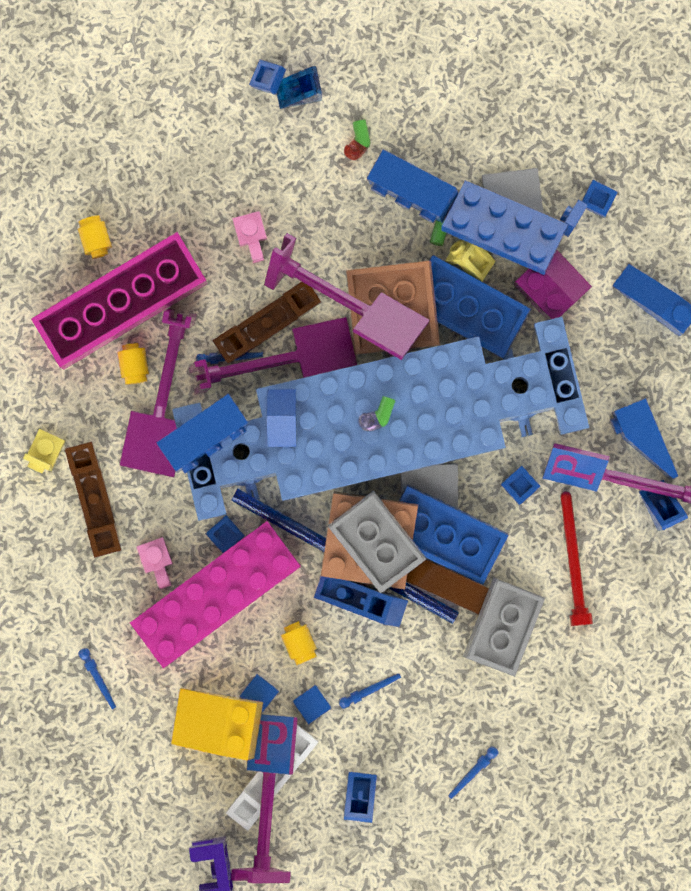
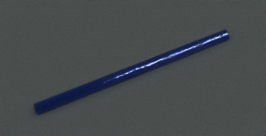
[231,488,459,624]

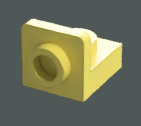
[445,240,496,282]
[23,429,65,474]

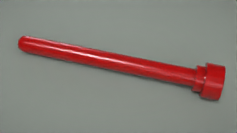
[560,491,593,627]

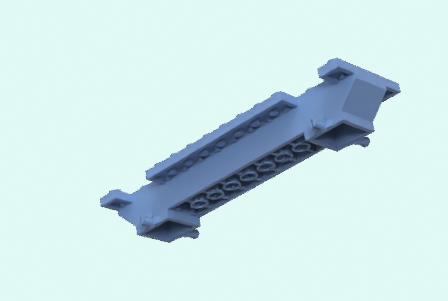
[172,317,589,521]

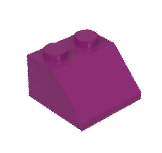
[513,250,592,320]

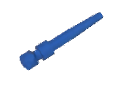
[196,352,263,364]
[78,648,116,709]
[339,673,401,709]
[448,746,499,799]

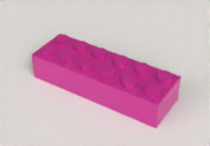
[31,232,208,370]
[130,521,301,669]

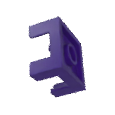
[189,836,234,891]

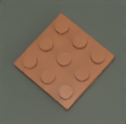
[346,261,440,354]
[321,491,418,589]

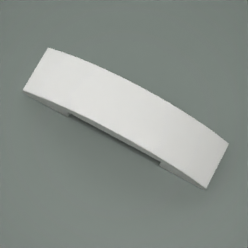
[226,725,319,831]

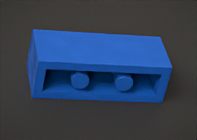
[367,149,458,223]
[157,394,249,474]

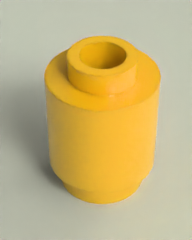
[77,215,112,259]
[117,343,149,385]
[281,621,317,665]

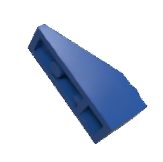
[612,264,691,337]
[610,398,679,479]
[314,576,408,627]

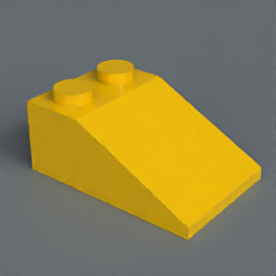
[171,688,263,760]

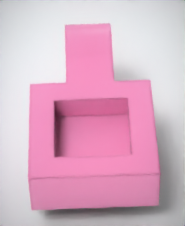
[232,211,267,263]
[137,537,173,589]

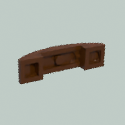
[212,282,322,364]
[65,441,122,558]
[406,560,489,615]

